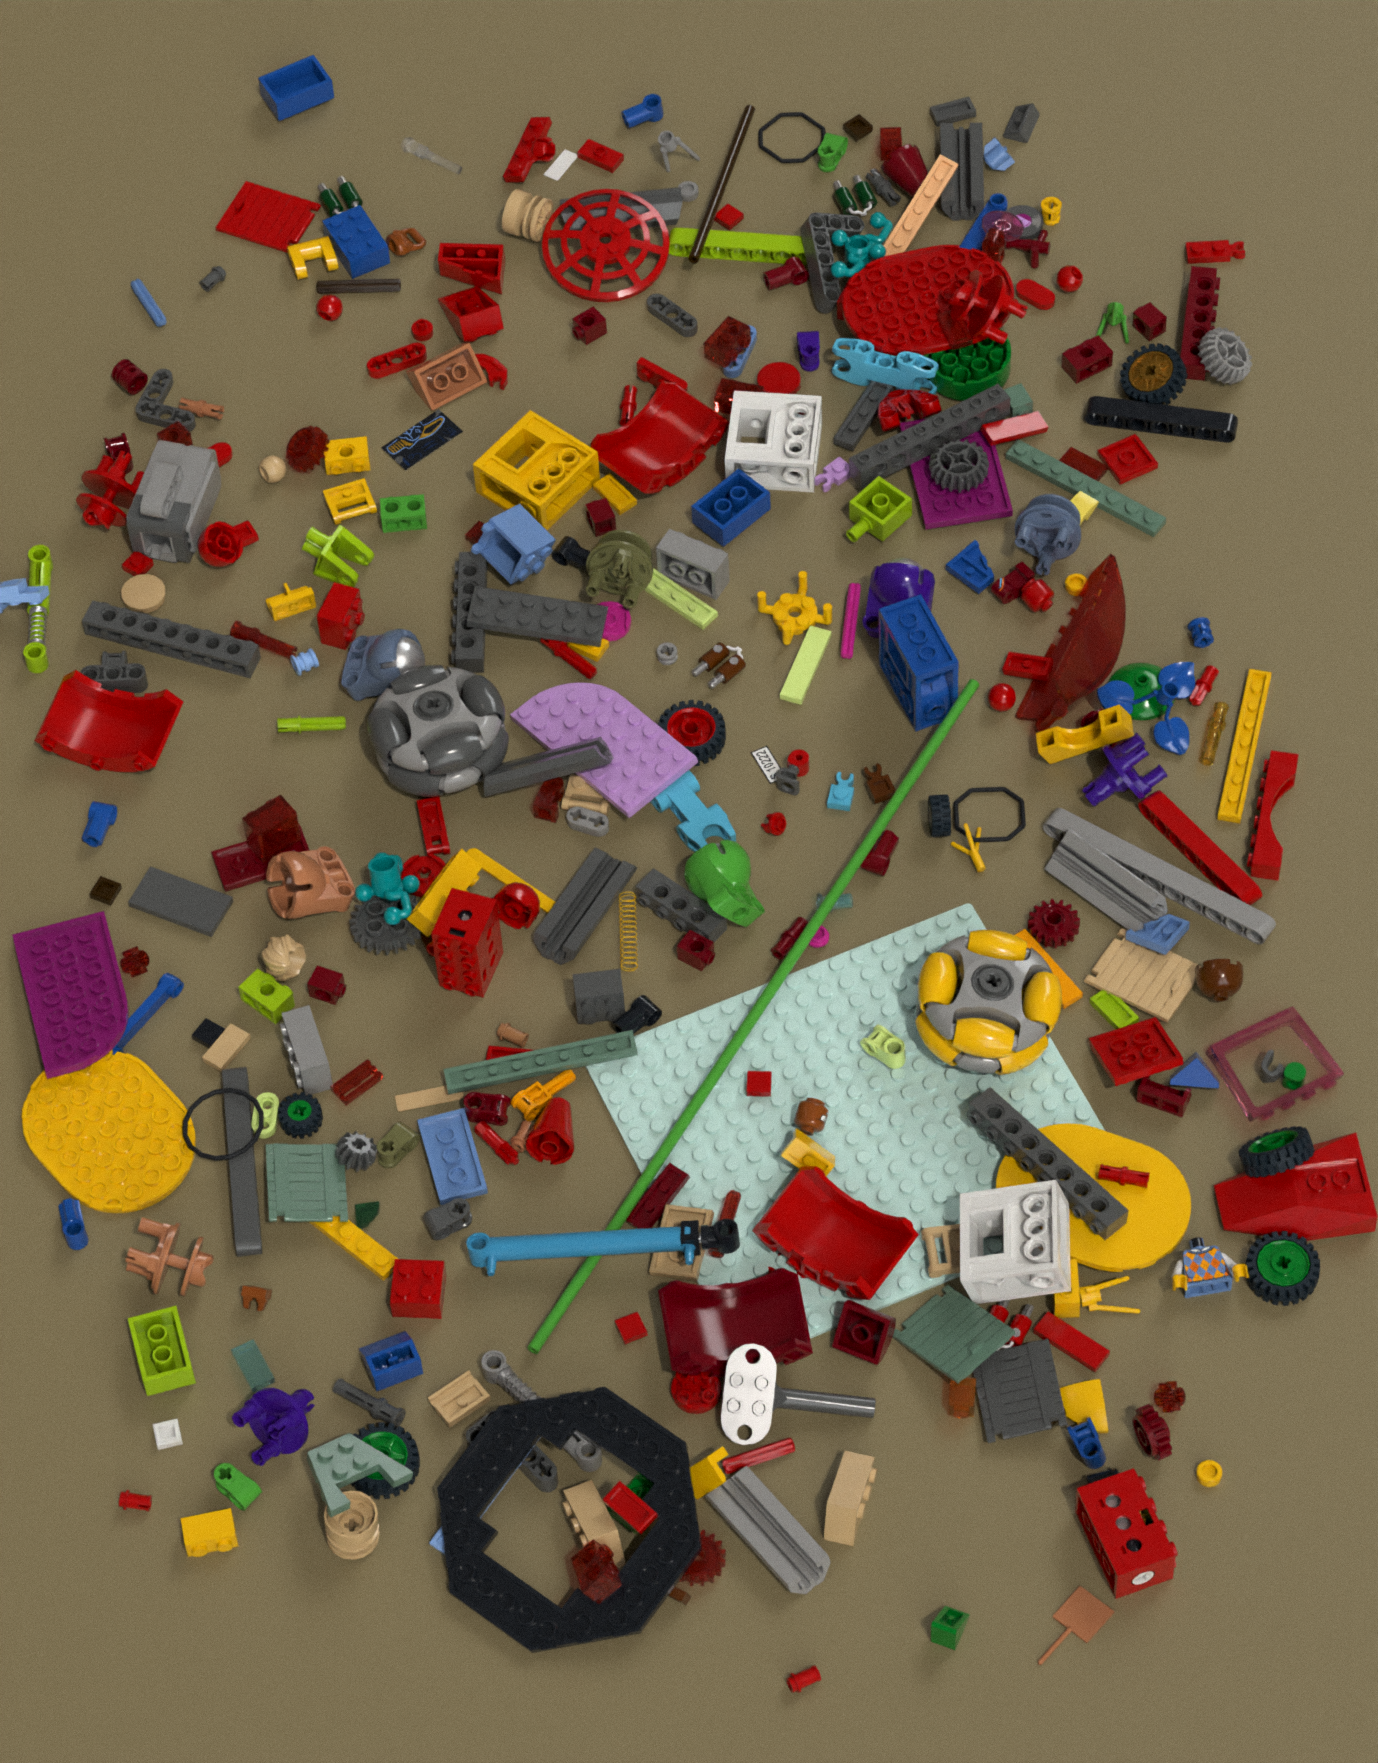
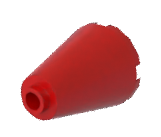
[526,1097,574,1165]

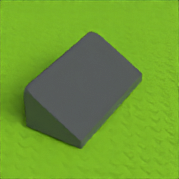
[1003,103,1040,143]

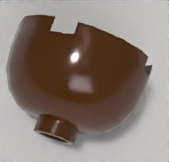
[1195,958,1244,1002]

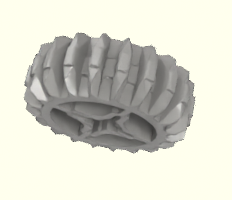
[1197,327,1253,385]

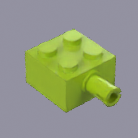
[846,476,912,542]

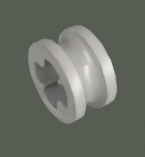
[657,642,678,665]

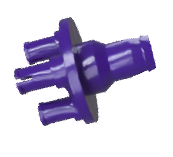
[1082,732,1168,806]
[232,1388,315,1466]

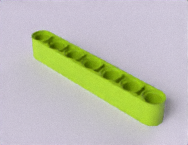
[669,228,807,265]

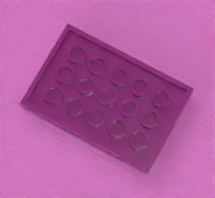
[900,419,1013,530]

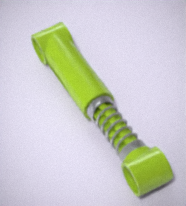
[23,545,53,674]

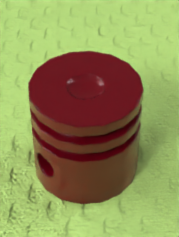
[111,359,148,395]

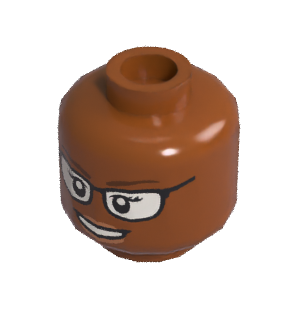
[794,1098,829,1136]

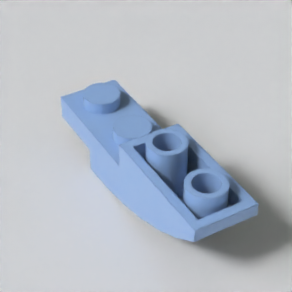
[0,578,50,613]

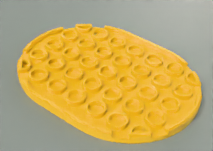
[22,1049,196,1213]
[996,1123,1191,1272]

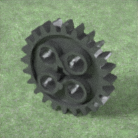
[349,896,421,955]

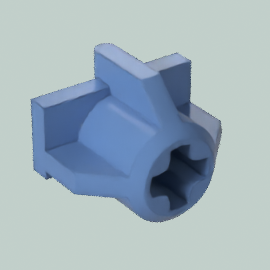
[983,137,1015,171]

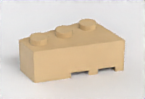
[562,1480,626,1576]

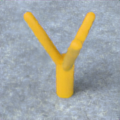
[951,823,986,872]

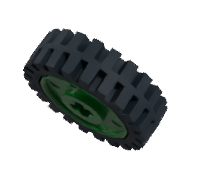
[1246,1231,1320,1306]

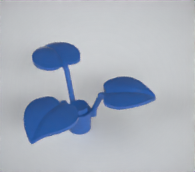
[1097,662,1195,755]

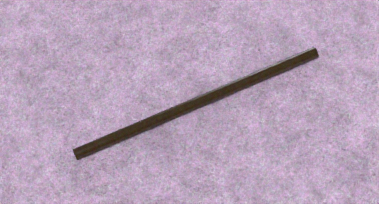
[688,105,755,264]

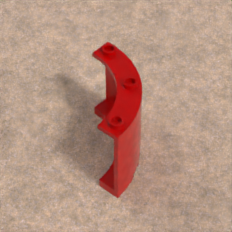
[591,381,730,494]
[34,670,184,772]
[752,1166,919,1300]

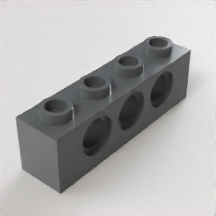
[635,868,727,942]

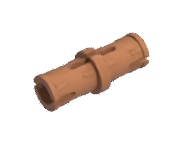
[179,398,224,419]

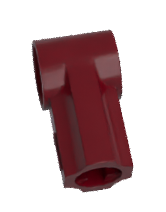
[763,257,809,290]
[860,830,899,876]

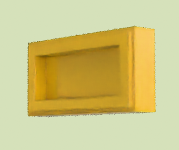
[592,473,637,515]

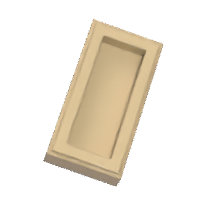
[202,1023,251,1072]

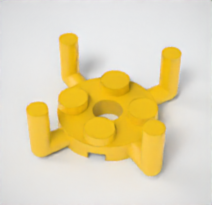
[757,571,832,645]

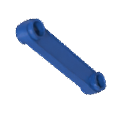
[960,193,1008,251]
[113,973,184,1055]

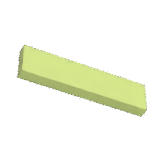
[644,568,718,630]
[780,625,832,705]

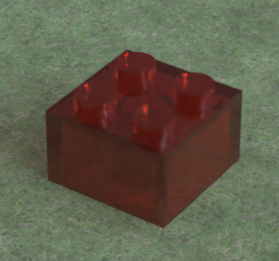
[242,794,301,863]

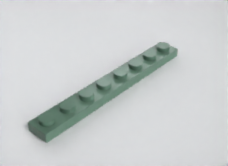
[1006,439,1166,537]
[443,1030,638,1094]

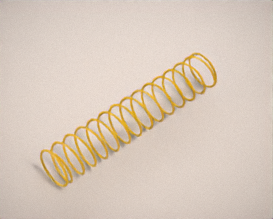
[619,892,638,971]

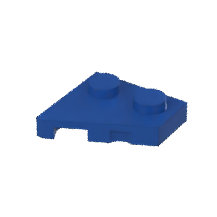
[946,540,994,594]

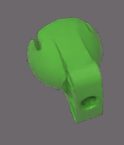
[684,840,765,927]

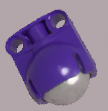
[862,558,935,639]

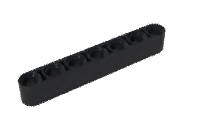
[1084,396,1238,443]

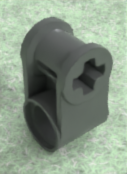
[423,1198,472,1240]

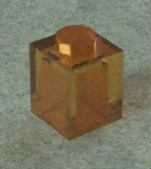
[949,1378,976,1419]

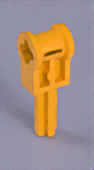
[511,1069,576,1122]

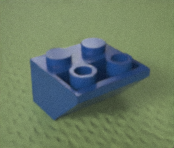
[359,1331,423,1392]

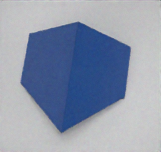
[1170,1052,1219,1088]

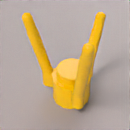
[1079,1276,1140,1314]

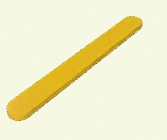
[466,848,556,914]

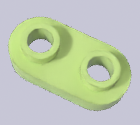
[251,1092,280,1139]

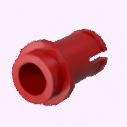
[119,1490,152,1512]
[786,1665,821,1693]

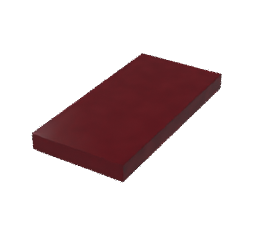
[211,824,310,892]

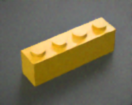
[407,848,483,937]

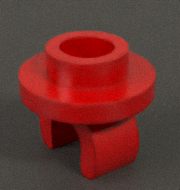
[761,812,787,836]

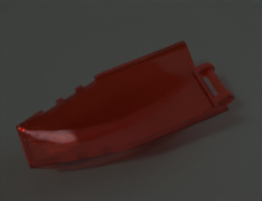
[1015,553,1126,733]

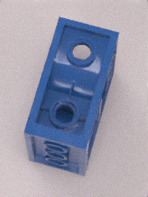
[879,594,959,732]

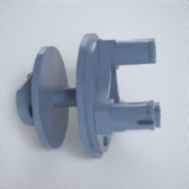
[1015,494,1082,575]

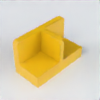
[266,583,316,621]
[781,1128,835,1176]
[690,1446,729,1500]

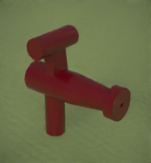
[1006,230,1051,268]

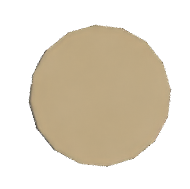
[121,574,166,613]

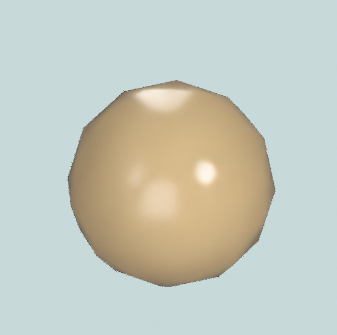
[259,455,287,483]

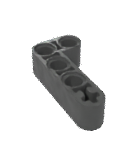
[466,1410,559,1493]

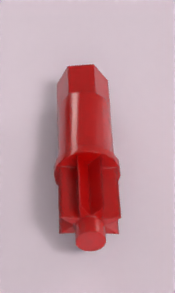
[474,1121,519,1165]

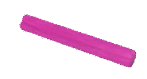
[840,583,861,659]

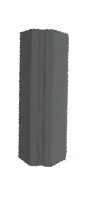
[940,123,984,221]
[560,187,683,231]
[484,737,614,797]
[533,847,638,965]

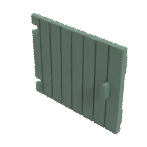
[265,1143,348,1222]
[892,1285,1015,1384]

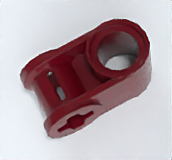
[103,432,133,474]
[464,1092,511,1126]

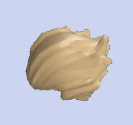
[261,934,306,982]

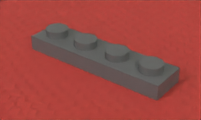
[833,381,893,451]

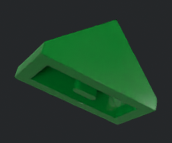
[931,1606,970,1650]

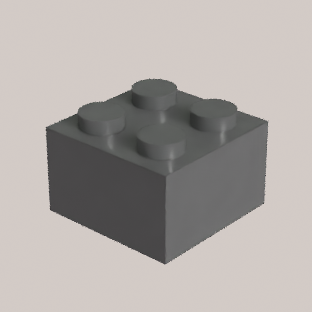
[572,969,625,1024]

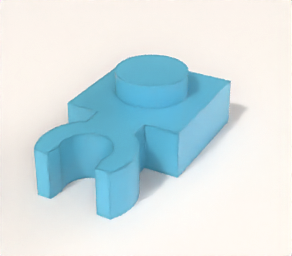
[827,772,854,811]

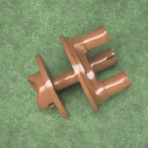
[125,1217,214,1297]

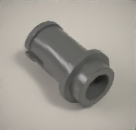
[199,266,226,292]

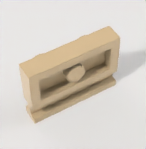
[428,1370,491,1428]

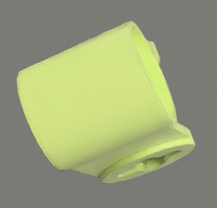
[860,1024,906,1069]

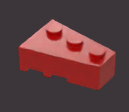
[438,243,506,294]

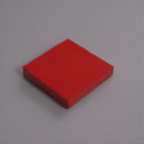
[1097,434,1158,485]

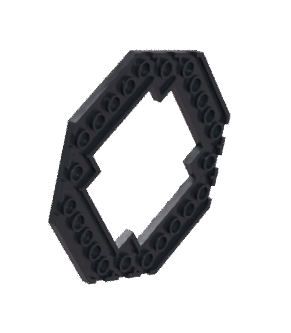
[437,1387,702,1653]

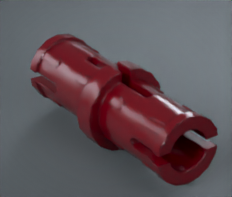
[771,917,808,960]

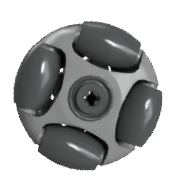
[367,665,509,797]

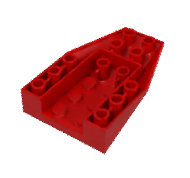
[1214,1132,1378,1241]

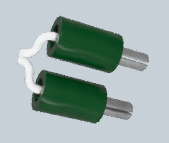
[833,175,878,216]
[318,176,363,217]

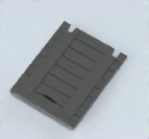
[973,1339,1068,1444]

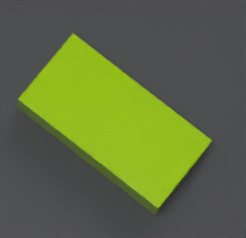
[1089,990,1139,1030]

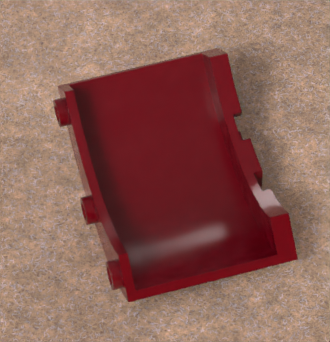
[658,1268,813,1377]

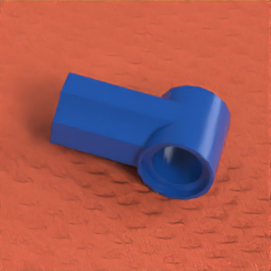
[621,94,664,128]
[82,801,117,847]
[58,1198,89,1250]

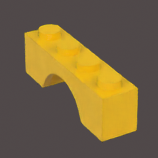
[1036,704,1134,764]

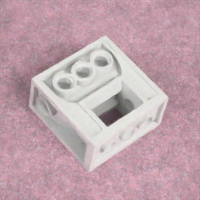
[725,391,822,492]
[960,1180,1071,1304]

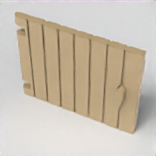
[1084,928,1202,1023]

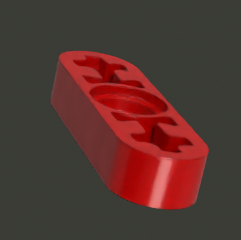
[367,342,427,379]

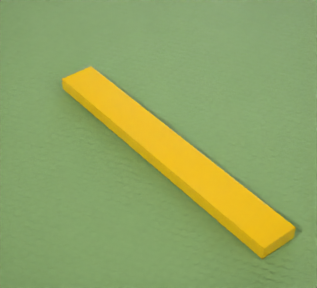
[1217,669,1272,824]

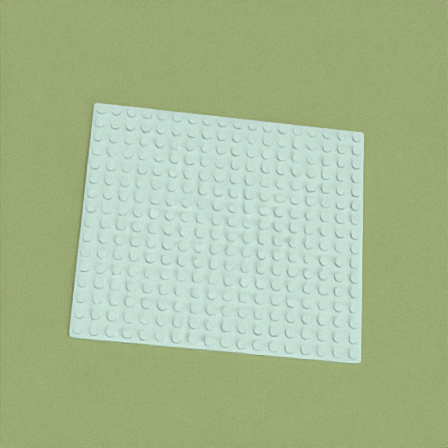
[585,903,1105,1339]

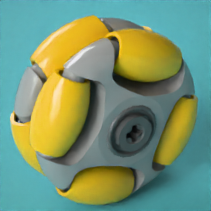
[915,930,1062,1075]

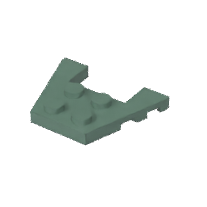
[306,1433,413,1517]

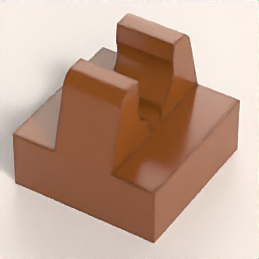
[241,1285,272,1311]

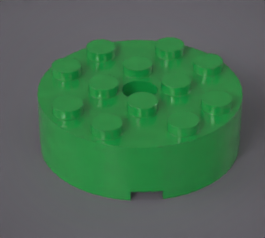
[924,329,1011,401]

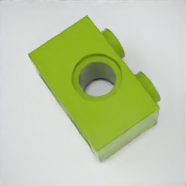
[238,968,295,1025]

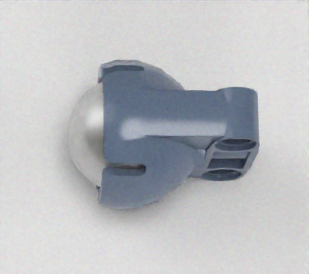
[341,629,425,701]

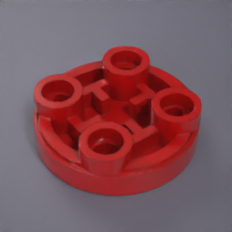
[757,362,801,394]
[671,1372,722,1414]

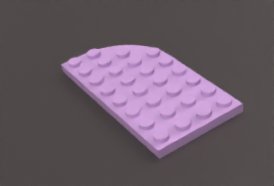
[510,683,698,818]

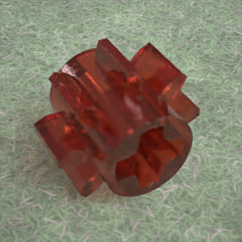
[120,946,150,977]
[1154,1381,1186,1413]

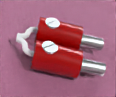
[989,1300,1034,1351]

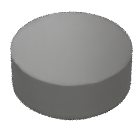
[678,181,699,202]

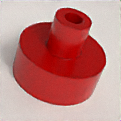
[411,319,434,341]

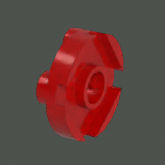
[401,854,446,898]

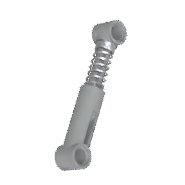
[481,1350,602,1472]

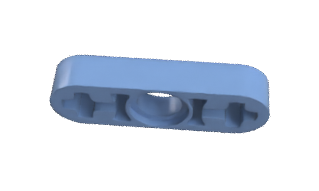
[722,325,757,378]

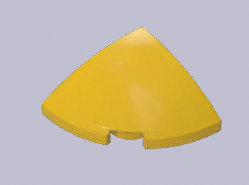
[1060,1379,1108,1433]

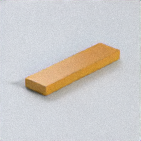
[1015,929,1083,1009]

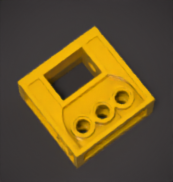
[473,410,600,530]

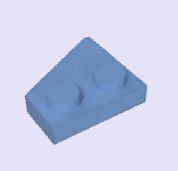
[1126,914,1190,955]

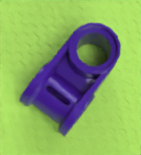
[797,331,820,372]

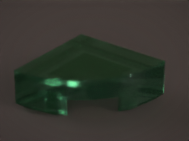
[355,1201,380,1229]

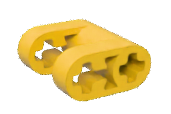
[287,236,339,280]

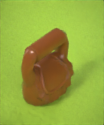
[386,228,426,256]

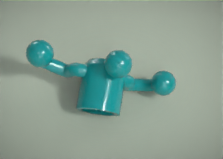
[830,212,893,278]
[355,852,420,925]

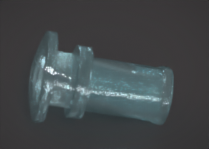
[816,893,853,913]

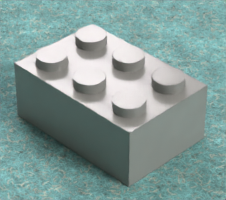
[656,529,730,600]
[279,1005,333,1096]

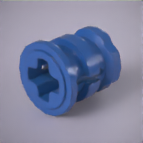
[1188,617,1214,648]

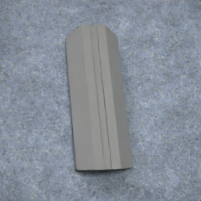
[1045,828,1168,932]
[705,1466,831,1594]

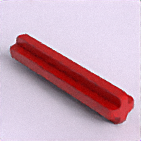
[722,1438,795,1474]

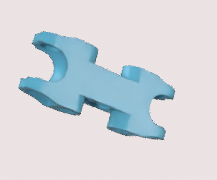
[832,338,939,395]
[650,770,736,852]

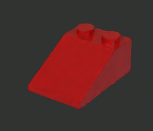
[438,286,504,342]

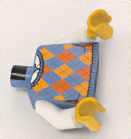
[1171,1237,1249,1298]

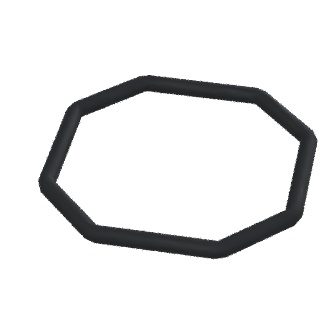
[758,112,826,163]
[953,787,1026,842]

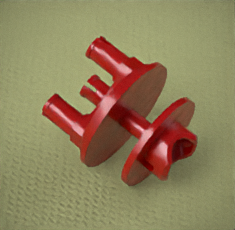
[949,270,1028,345]
[76,450,144,529]

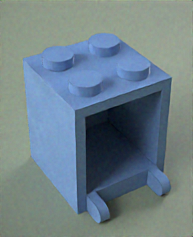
[471,504,556,585]

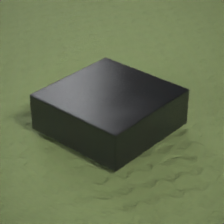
[192,1018,225,1048]

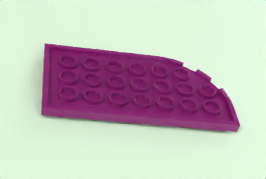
[12,911,129,1079]

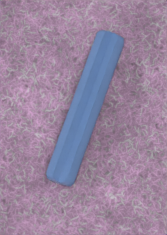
[131,279,167,327]

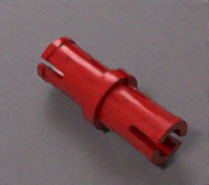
[619,385,638,426]
[1098,1164,1150,1188]

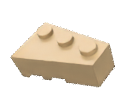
[823,1451,878,1546]

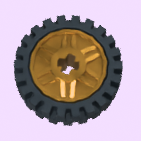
[1120,343,1187,405]

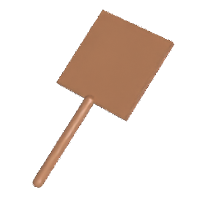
[1038,1586,1115,1665]

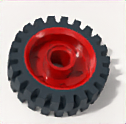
[658,700,726,766]

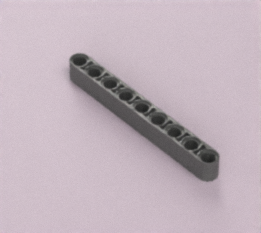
[222,1067,262,1257]

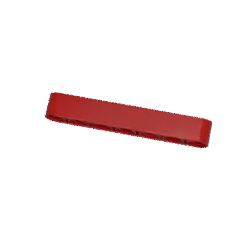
[1138,790,1262,906]

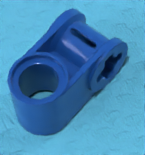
[1067,1417,1106,1469]

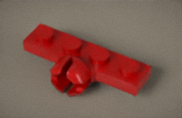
[503,117,556,182]

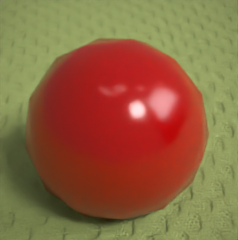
[1056,265,1083,292]
[316,294,343,321]
[987,683,1016,712]

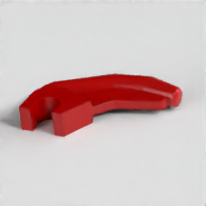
[475,354,508,390]

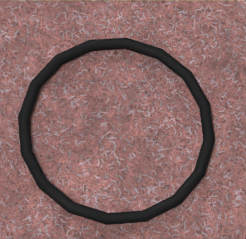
[183,1088,264,1161]

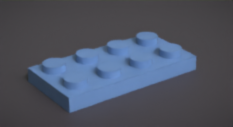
[417,1108,488,1205]

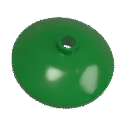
[1108,663,1175,720]

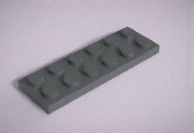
[467,586,608,647]

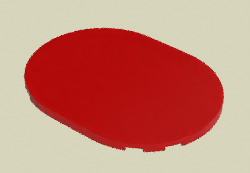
[842,245,1014,356]

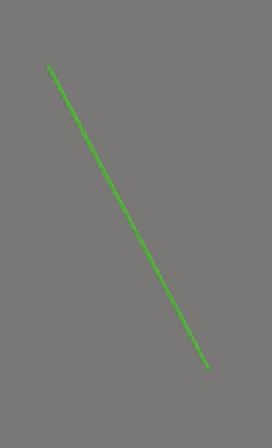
[527,679,979,1354]

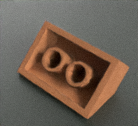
[406,343,488,411]

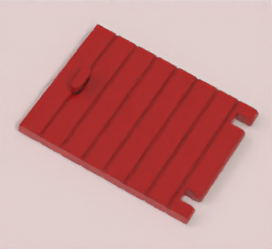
[215,181,321,253]

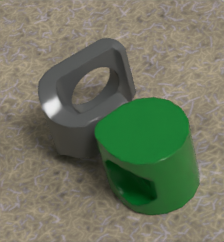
[1259,1050,1306,1090]

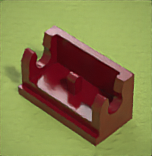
[1137,1076,1192,1118]

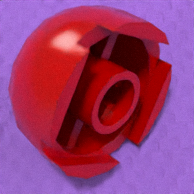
[197,521,243,568]
[493,882,540,929]

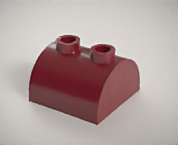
[832,1300,896,1365]

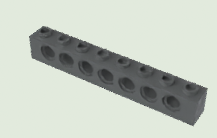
[849,384,1010,489]
[82,601,261,679]
[967,1087,1129,1240]

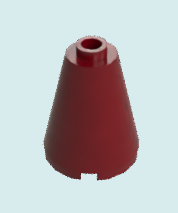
[881,144,928,198]

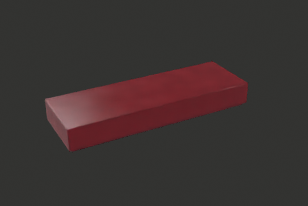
[626,1162,690,1229]

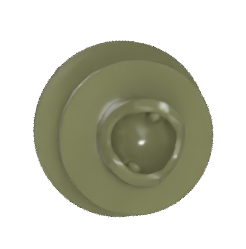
[586,530,653,609]

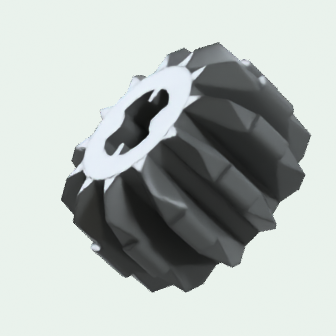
[335,1131,377,1172]

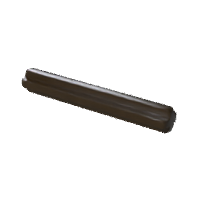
[316,279,401,293]

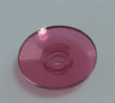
[982,211,1024,241]

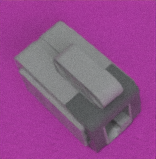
[126,440,221,563]

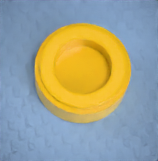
[1065,573,1088,596]
[1196,1460,1222,1487]

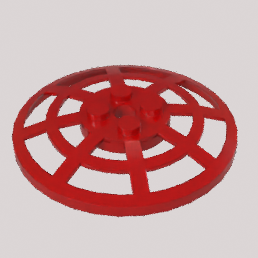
[542,189,670,302]

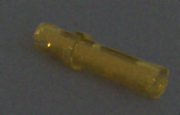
[1199,701,1229,766]

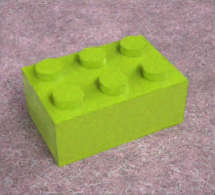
[128,1306,196,1396]

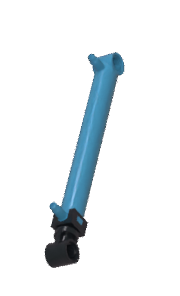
[466,1219,740,1276]

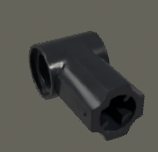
[551,536,590,572]
[612,995,662,1034]

